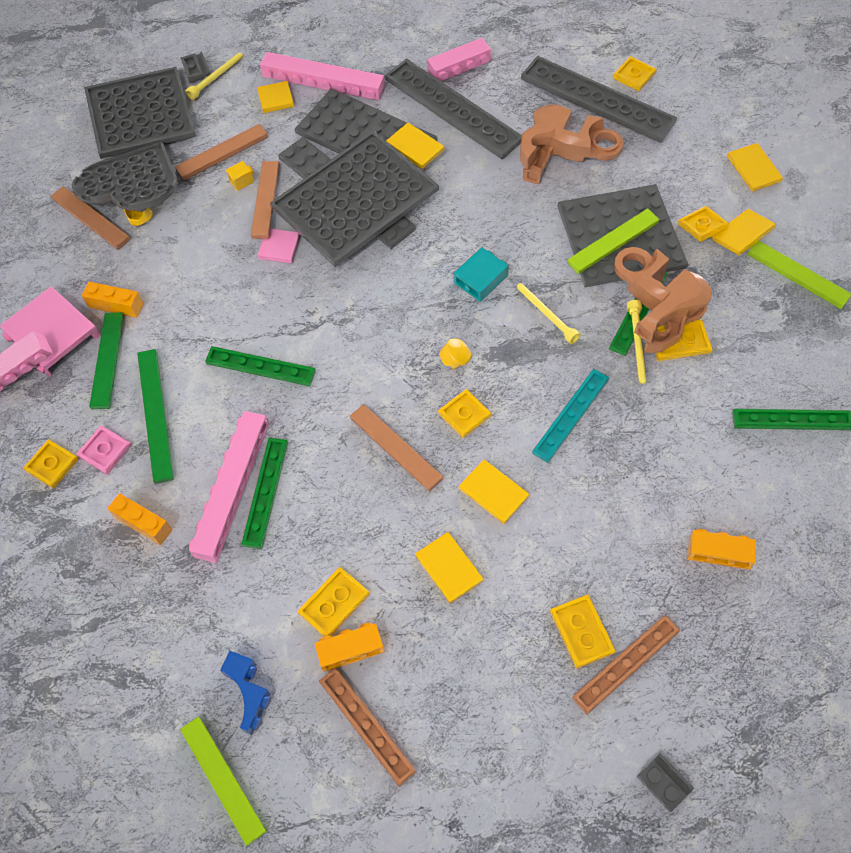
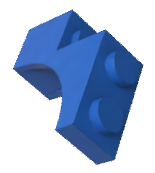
[220,650,271,735]

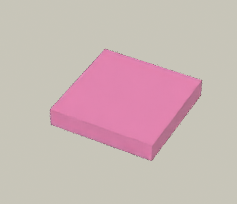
[258,229,300,263]
[76,425,132,475]

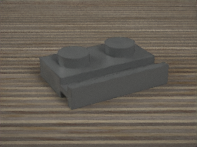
[180,51,211,83]
[636,753,694,812]

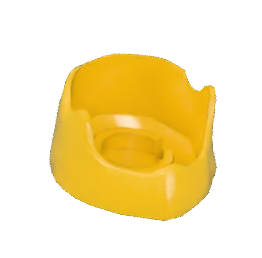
[123,208,153,226]
[439,338,472,370]

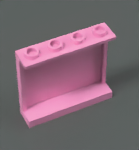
[0,286,101,377]

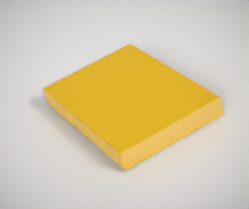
[386,122,445,170]
[727,143,783,192]
[712,209,776,256]
[655,319,713,362]
[459,460,530,524]
[415,532,484,604]
[297,567,370,637]
[550,594,616,669]

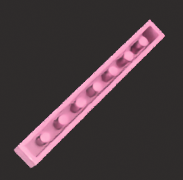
[260,52,385,100]
[189,411,269,563]

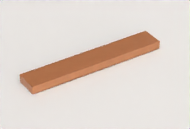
[175,124,268,181]
[251,161,280,239]
[51,186,130,250]
[350,404,443,492]
[572,615,680,715]
[319,667,417,787]

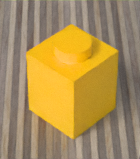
[226,161,254,191]

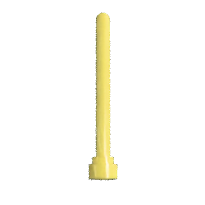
[185,53,243,101]
[517,283,581,344]
[627,300,646,384]

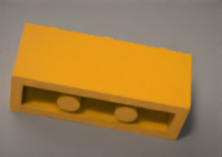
[81,281,144,318]
[107,493,172,546]
[687,529,756,570]
[314,623,385,672]

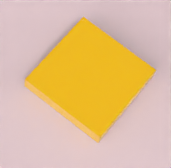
[613,56,657,92]
[257,81,294,113]
[678,206,729,242]
[438,389,492,438]
[23,439,79,489]

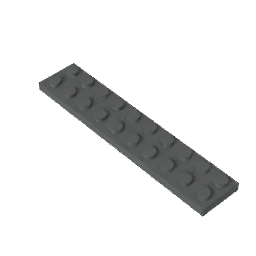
[521,55,677,143]
[385,58,522,159]
[278,137,416,250]

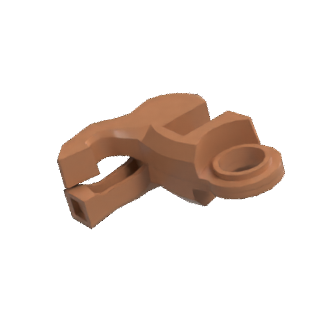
[520,104,623,185]
[614,247,712,353]

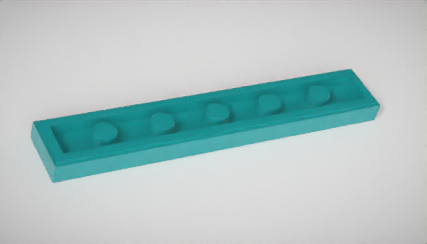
[532,368,610,463]

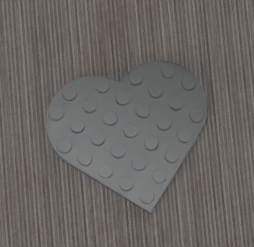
[72,141,178,211]

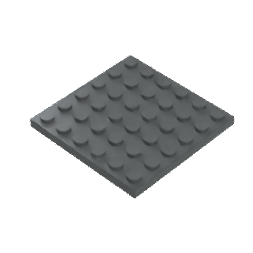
[84,66,196,159]
[557,184,688,287]

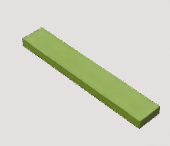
[567,209,659,274]
[747,241,851,309]
[180,716,267,846]

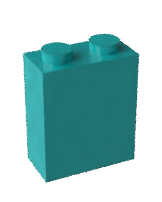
[454,247,509,302]

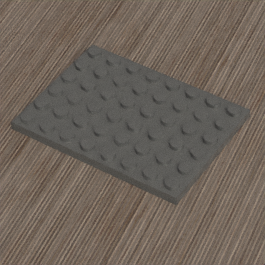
[270,130,439,267]

